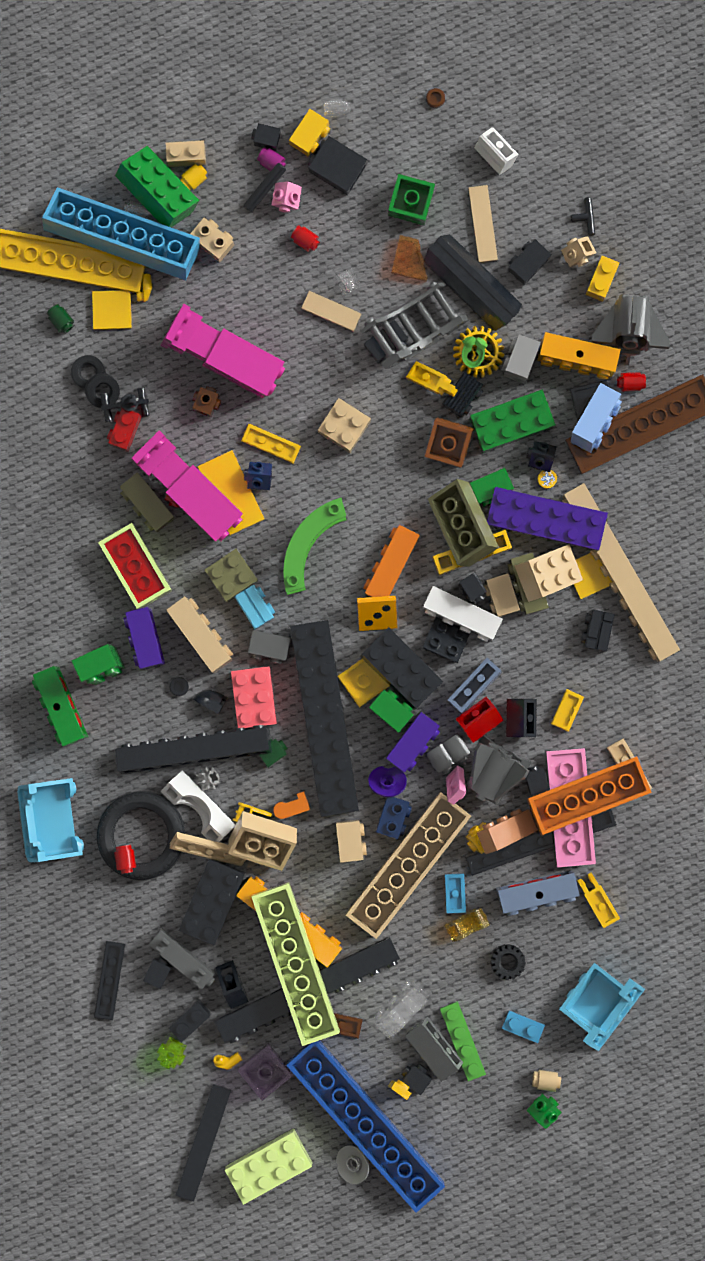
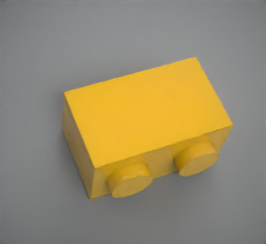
[289,109,330,157]
[585,256,619,302]

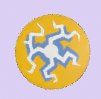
[537,470,557,489]

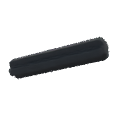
[244,163,286,212]

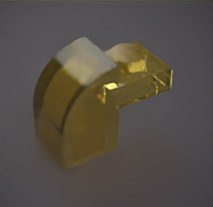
[444,908,490,942]

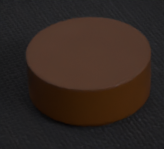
[426,88,445,108]

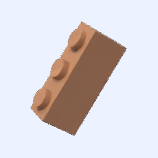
[477,809,538,854]

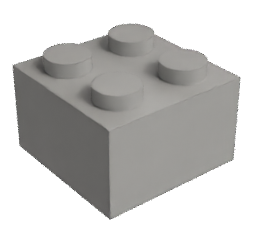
[501,334,541,384]

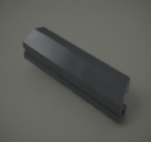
[424,234,522,331]

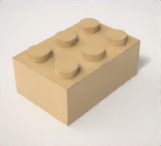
[515,544,583,602]
[228,811,297,871]

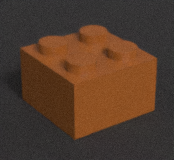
[425,417,474,467]

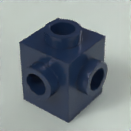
[244,462,272,490]

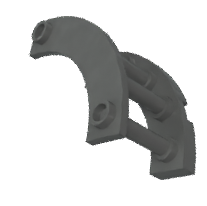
[360,282,469,369]

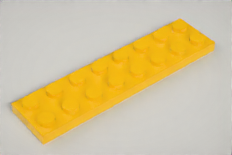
[0,229,145,293]

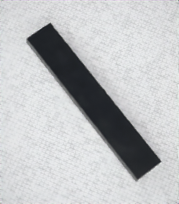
[176,1084,231,1202]

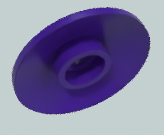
[368,766,407,797]

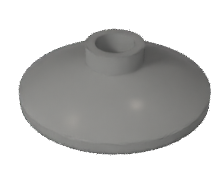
[336,1145,369,1184]

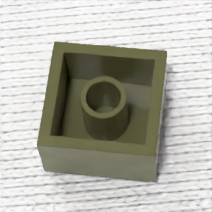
[205,549,259,603]

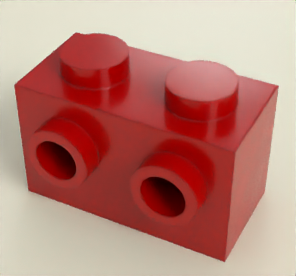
[107,408,142,452]
[456,696,504,743]

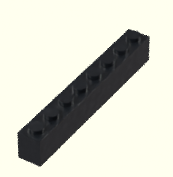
[115,725,272,774]

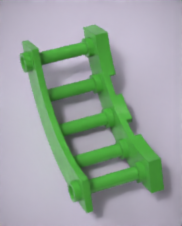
[283,498,346,595]

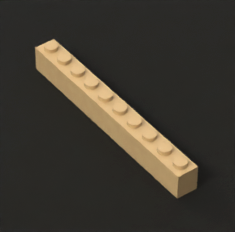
[562,483,680,662]

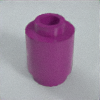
[257,147,286,171]

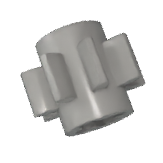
[196,767,220,791]

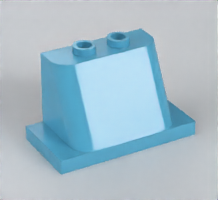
[559,963,645,1051]

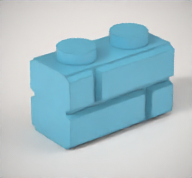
[234,585,275,630]

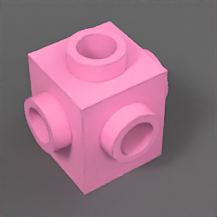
[272,182,302,213]

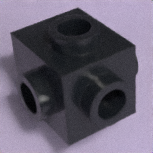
[526,441,557,472]

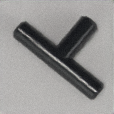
[571,197,596,236]

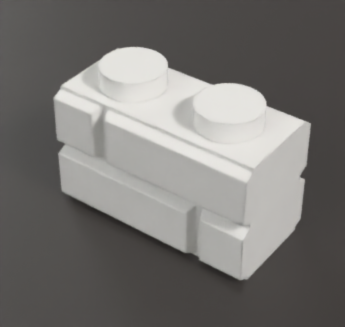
[474,128,519,175]

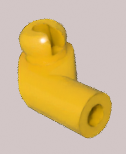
[136,274,152,302]
[213,1052,243,1070]

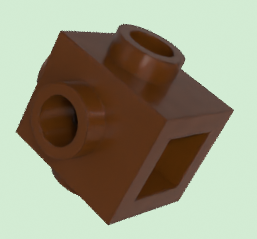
[192,386,221,418]

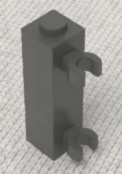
[149,928,215,990]

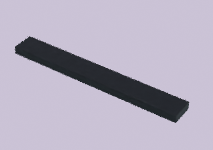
[465,809,617,876]

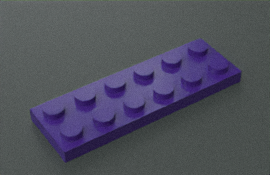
[487,487,608,551]

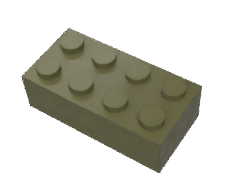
[428,479,499,567]

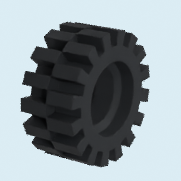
[490,944,526,980]

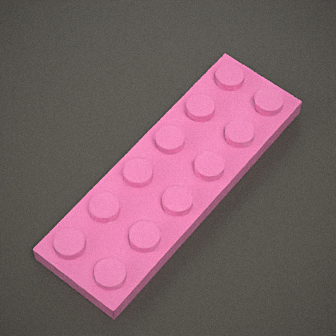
[546,748,596,867]

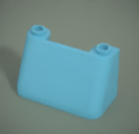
[17,778,84,862]

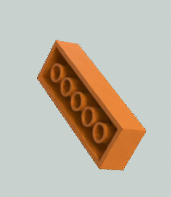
[527,756,652,835]

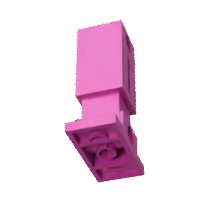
[160,304,285,398]
[132,430,243,542]

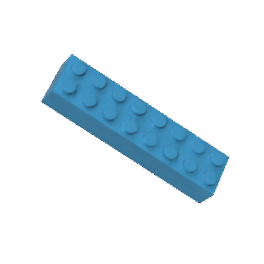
[42,187,200,281]

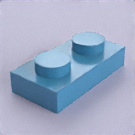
[445,873,466,913]
[502,1010,545,1043]

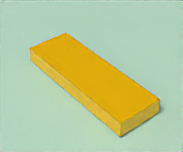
[241,424,301,464]

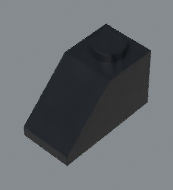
[215,960,249,1009]

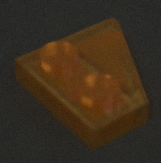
[391,235,428,282]

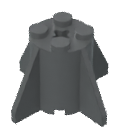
[592,294,670,365]
[465,735,531,805]

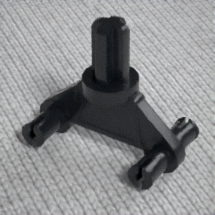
[100,387,150,423]

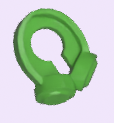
[462,336,488,368]

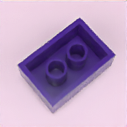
[123,607,165,670]
[386,712,440,773]

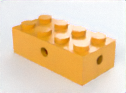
[537,332,621,380]

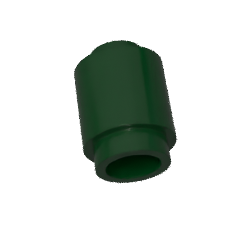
[47,304,74,333]

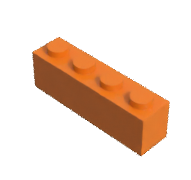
[363,525,420,597]

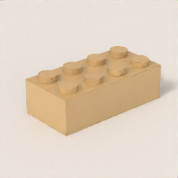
[167,596,233,673]

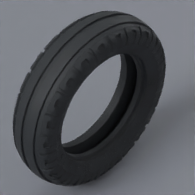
[96,791,185,880]

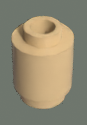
[532,1070,561,1092]

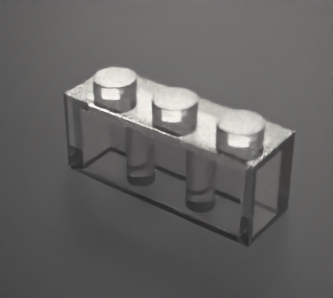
[374,980,431,1040]

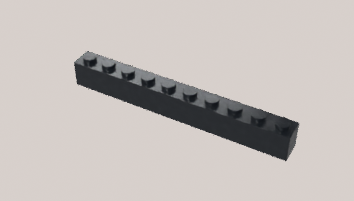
[215,936,400,1044]

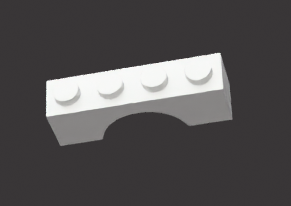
[161,771,235,842]

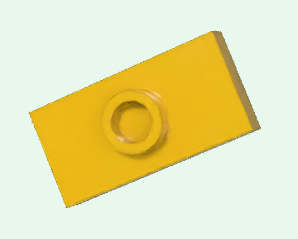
[551,689,584,732]

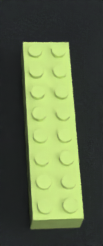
[251,882,340,1046]

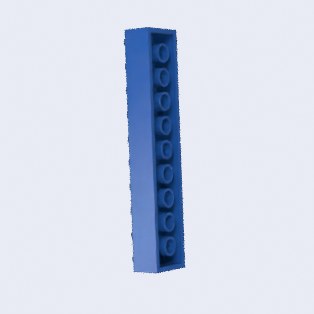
[286,1040,445,1213]

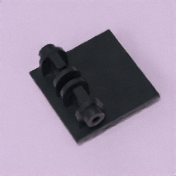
[423,617,470,663]

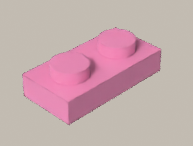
[446,765,466,805]

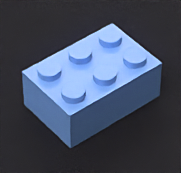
[571,383,622,453]

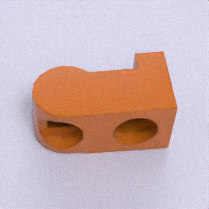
[273,791,310,819]

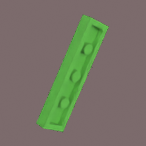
[440,1001,486,1081]

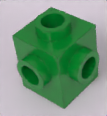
[526,1093,562,1129]

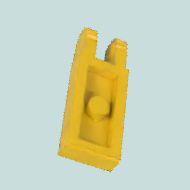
[577,873,620,928]

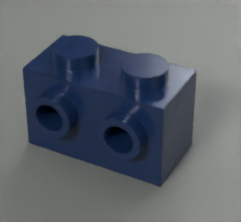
[376,797,412,839]

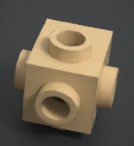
[561,236,596,267]

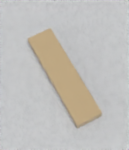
[468,185,498,263]
[170,832,246,866]

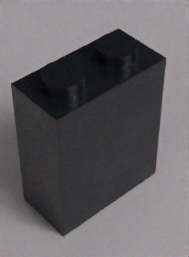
[308,136,368,196]

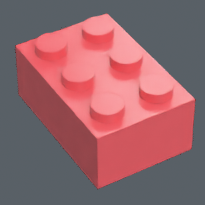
[231,667,277,728]

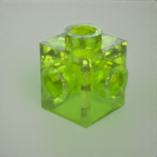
[157,1036,187,1069]

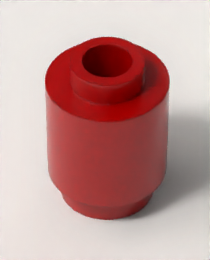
[290,225,320,252]
[617,372,646,392]
[114,845,136,874]

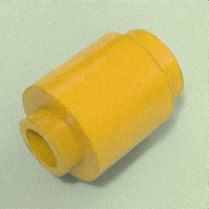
[180,164,207,190]

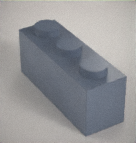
[448,658,502,714]

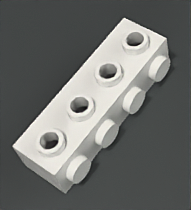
[423,586,503,642]

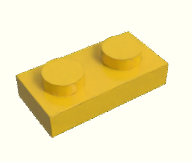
[388,1079,412,1100]

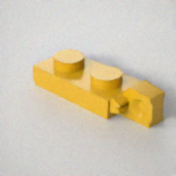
[406,361,458,397]

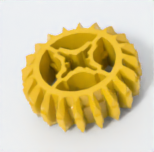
[453,326,505,378]

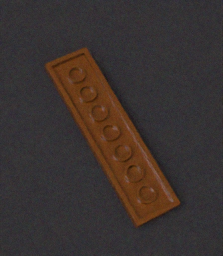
[565,374,705,475]

